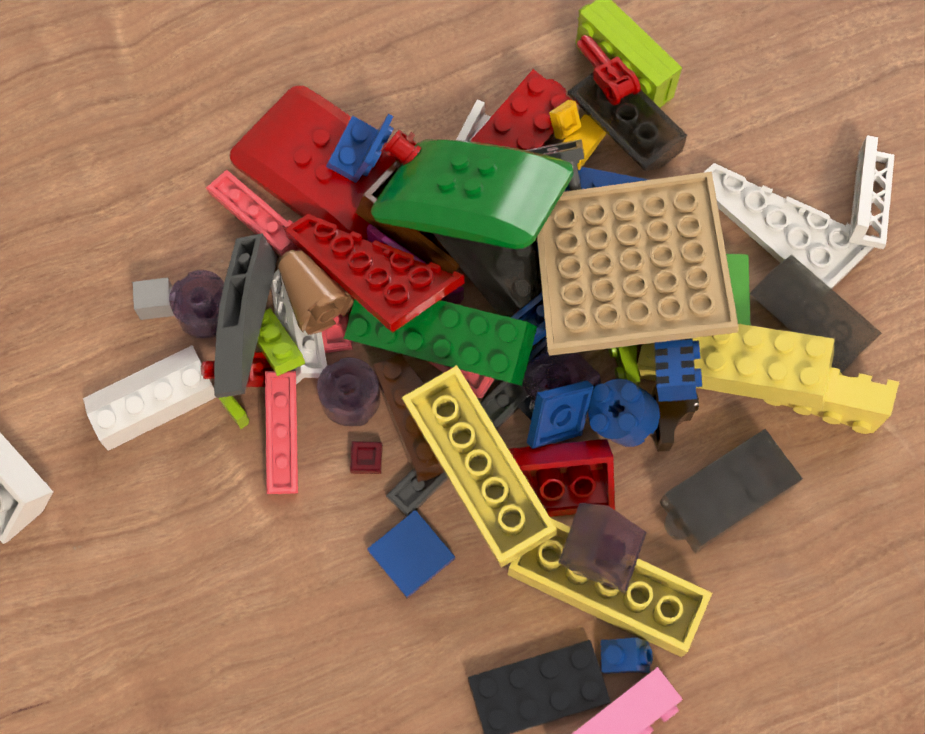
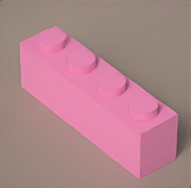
[573,667,683,734]

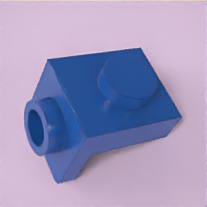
[601,637,653,674]

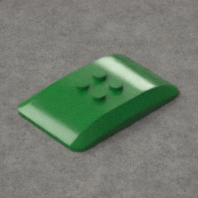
[371,139,574,249]

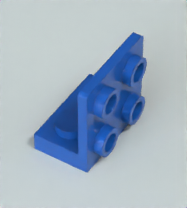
[326,114,394,183]

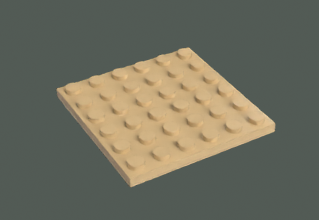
[537,172,738,356]

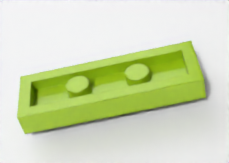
[257,308,305,376]

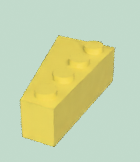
[764,367,899,434]

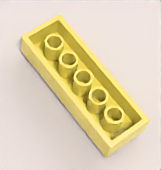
[637,324,834,410]
[402,366,557,568]
[508,518,712,657]

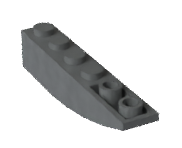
[214,233,278,398]

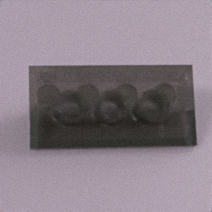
[568,72,687,171]
[750,255,882,374]

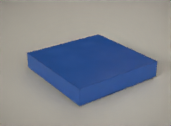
[526,380,594,449]
[367,510,455,598]

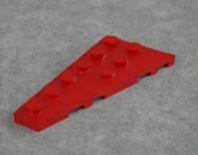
[284,214,465,333]

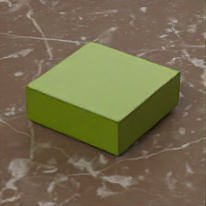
[219,396,250,429]

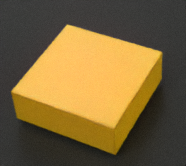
[549,100,581,140]

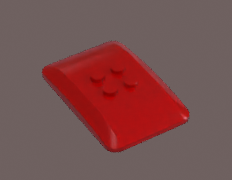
[230,85,403,240]

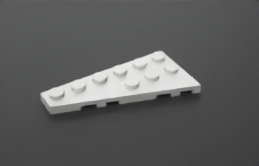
[703,163,879,299]

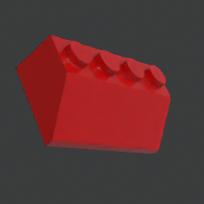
[508,439,615,517]

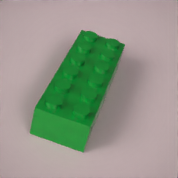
[344,299,537,386]

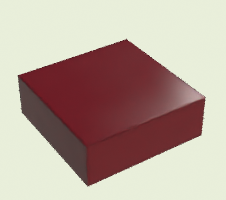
[350,441,383,474]

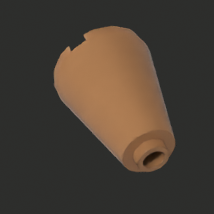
[278,250,354,335]

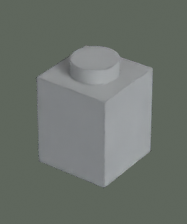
[132,278,180,320]

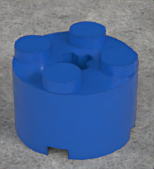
[588,379,660,447]

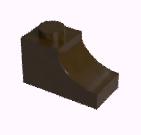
[651,385,699,452]

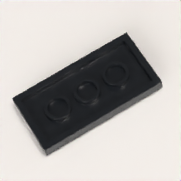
[468,640,611,734]

